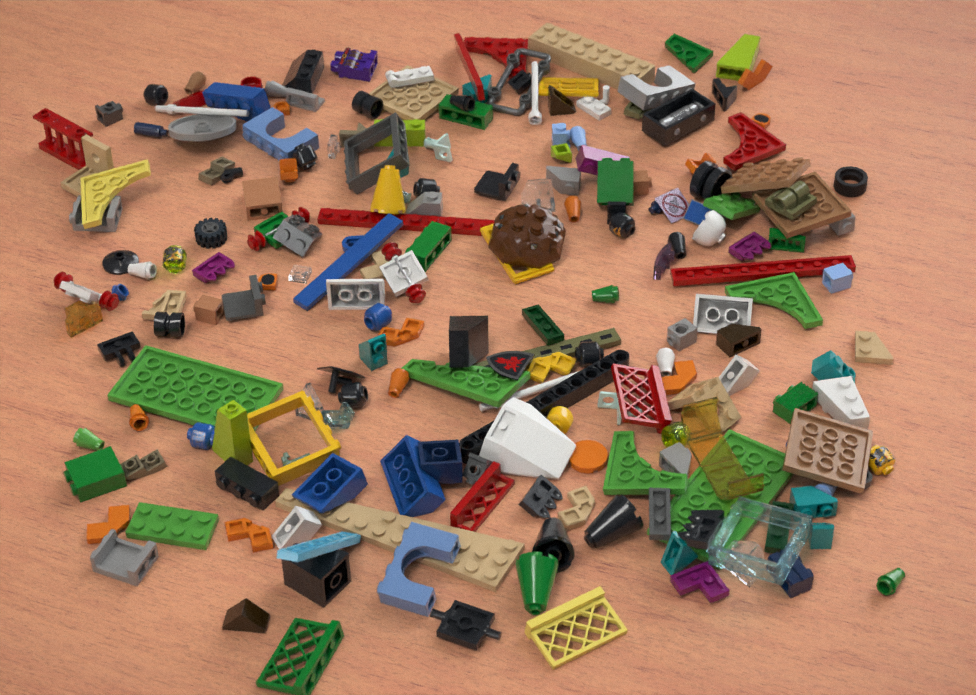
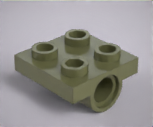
[765,181,817,220]

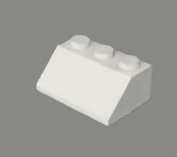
[326,279,385,310]
[693,294,753,334]

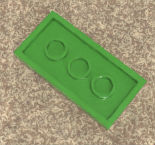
[125,502,219,550]

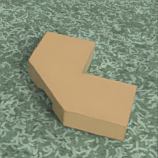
[360,250,388,280]
[558,486,595,531]

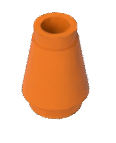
[564,196,581,223]
[388,368,409,398]
[129,404,149,431]

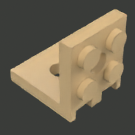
[61,134,114,197]
[668,377,742,438]

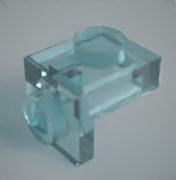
[321,402,355,429]

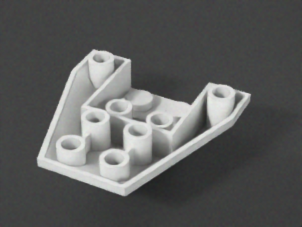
[479,397,577,480]

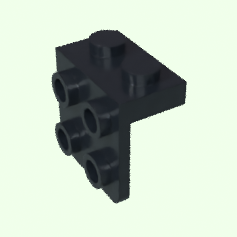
[474,163,521,201]

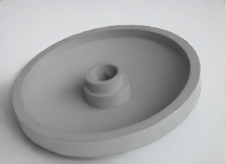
[168,114,237,142]

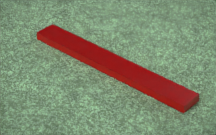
[454,33,485,101]

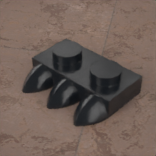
[518,475,563,518]
[678,515,722,550]

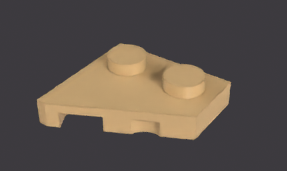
[142,290,187,320]
[855,331,893,365]

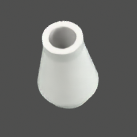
[128,261,157,280]
[656,348,675,377]

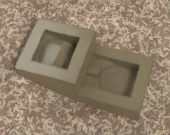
[198,157,235,185]

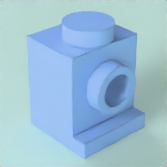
[552,123,570,148]

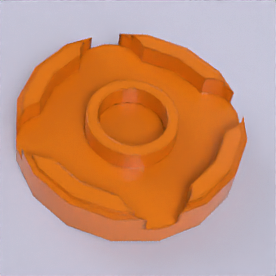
[569,440,608,474]

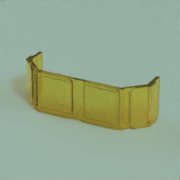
[681,397,764,500]

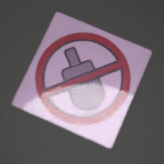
[655,188,689,223]

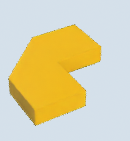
[527,352,576,384]

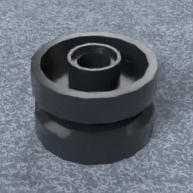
[689,161,732,200]

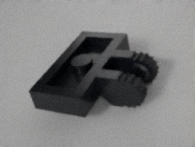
[97,331,141,367]

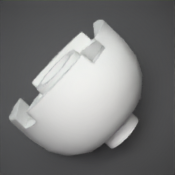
[692,210,726,247]

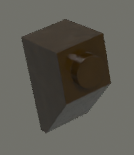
[716,323,762,357]

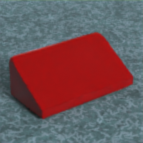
[173,91,206,114]

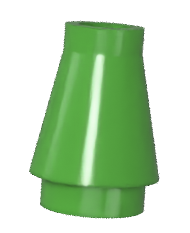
[73,428,105,451]

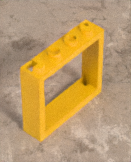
[247,390,341,486]

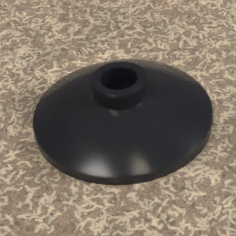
[102,250,139,275]

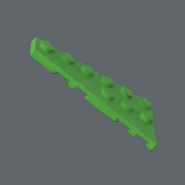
[401,359,531,408]

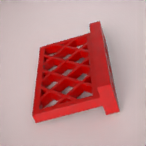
[611,364,672,434]

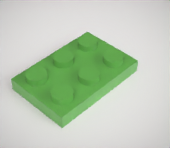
[703,192,761,220]

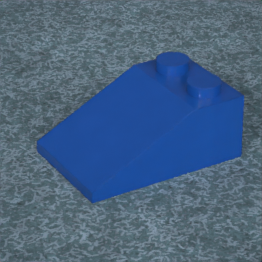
[292,453,368,513]

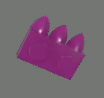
[728,232,771,261]
[192,252,235,283]

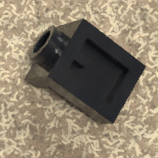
[508,70,532,94]

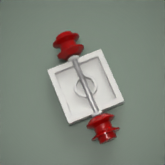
[379,242,429,303]
[53,271,119,311]

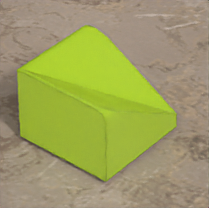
[551,143,572,163]

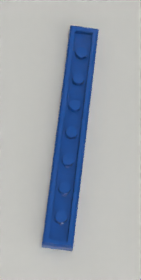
[293,213,403,311]

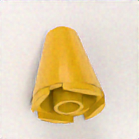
[370,165,406,214]

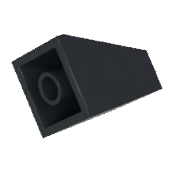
[449,316,489,368]
[281,543,351,608]

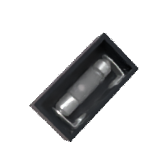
[642,88,716,146]

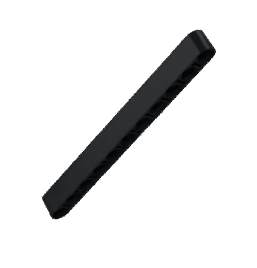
[459,350,630,464]

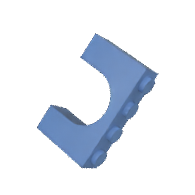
[242,107,319,160]
[377,522,461,617]

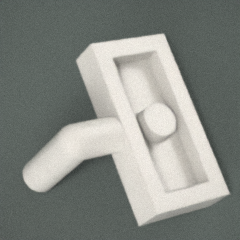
[576,85,612,121]

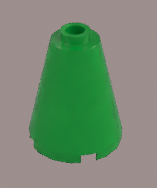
[515,552,559,615]

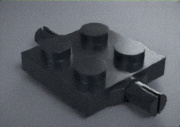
[430,600,502,651]

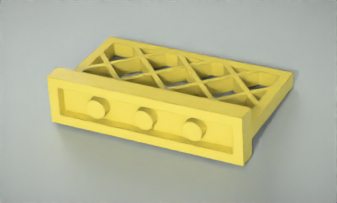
[524,586,628,670]

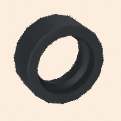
[833,166,868,197]

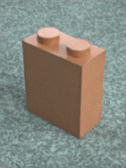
[242,177,282,221]

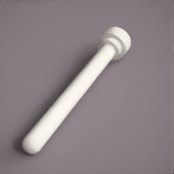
[528,61,542,125]

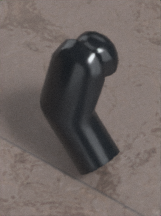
[221,167,243,183]

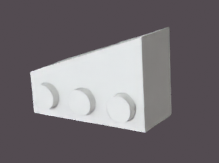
[812,376,870,429]

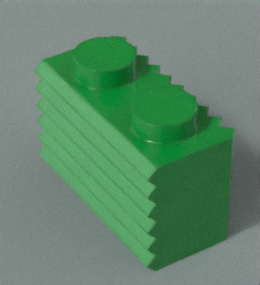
[773,382,818,424]

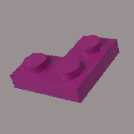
[670,561,730,603]

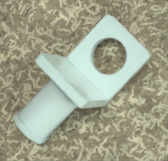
[424,133,452,162]
[597,391,642,425]

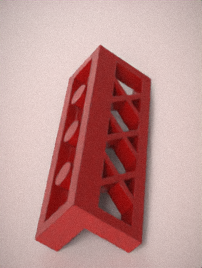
[450,461,515,532]

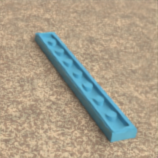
[276,531,361,562]

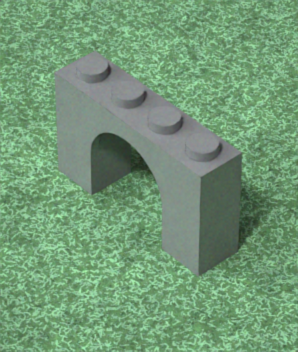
[617,65,696,110]

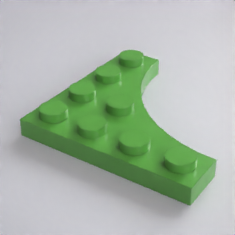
[725,272,823,329]
[603,431,688,495]

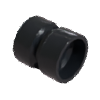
[352,91,383,119]
[153,312,185,337]

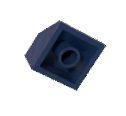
[418,439,462,484]

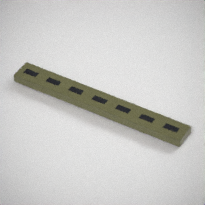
[473,328,621,369]

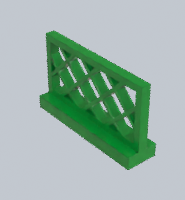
[256,618,344,695]

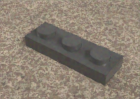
[649,488,671,540]

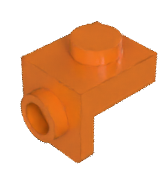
[685,152,716,174]
[279,158,298,182]

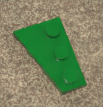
[665,33,713,73]

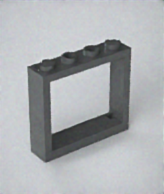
[344,112,410,194]

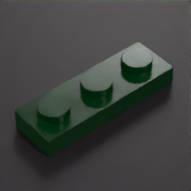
[522,304,565,345]
[764,501,793,553]

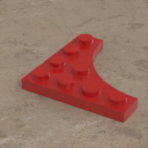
[464,37,528,80]
[723,112,786,171]

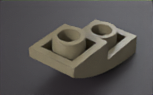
[120,449,168,480]

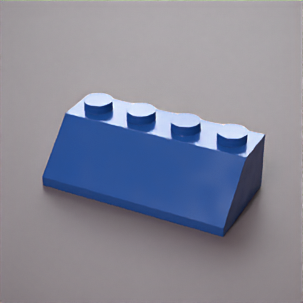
[380,435,446,517]

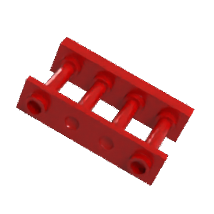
[33,108,93,170]

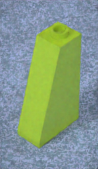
[716,34,760,81]
[212,400,253,465]

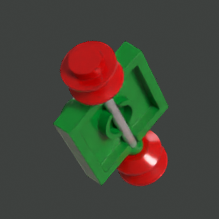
[247,207,310,251]

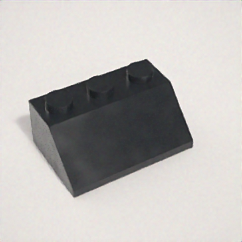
[282,49,324,94]

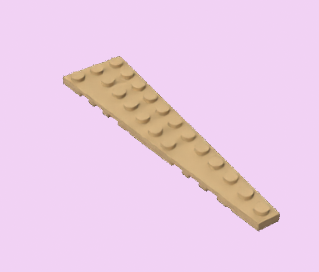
[275,488,525,592]

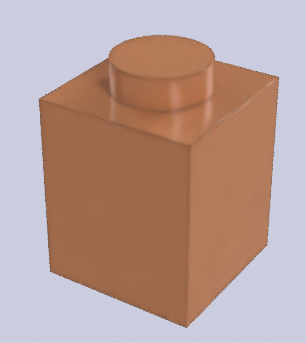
[634,170,652,196]
[193,295,225,325]

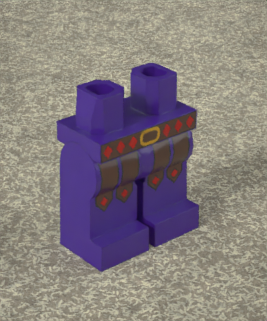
[330,48,378,82]

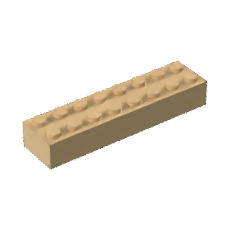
[528,23,655,90]

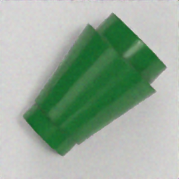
[592,285,619,303]
[876,568,905,595]

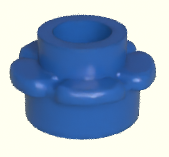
[111,284,129,301]

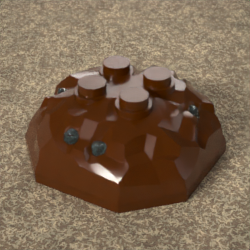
[488,204,566,269]

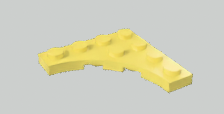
[80,159,151,229]

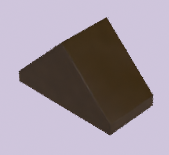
[548,85,576,116]
[222,598,270,634]

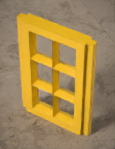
[538,77,599,97]

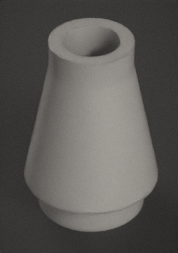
[265,80,287,97]

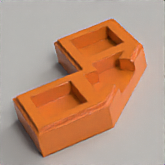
[738,59,773,90]
[378,317,424,347]
[662,360,697,395]
[87,505,130,544]
[224,518,274,553]

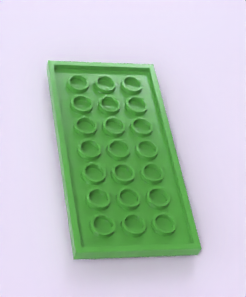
[107,345,284,430]
[647,429,794,570]

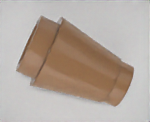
[184,71,206,95]

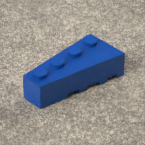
[202,82,271,122]

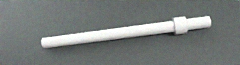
[155,104,249,117]
[479,370,581,412]

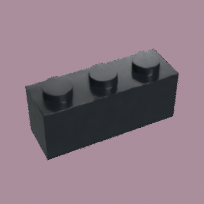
[214,456,279,511]

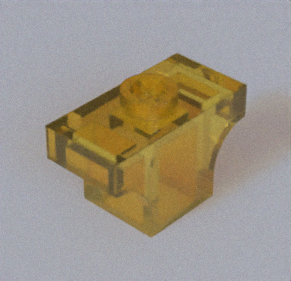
[64,300,103,338]

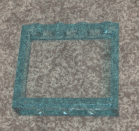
[706,497,812,585]

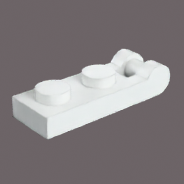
[385,66,434,88]

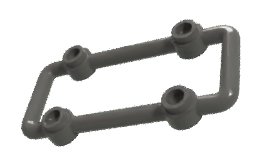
[487,48,551,116]

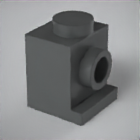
[95,101,123,127]
[462,453,492,485]

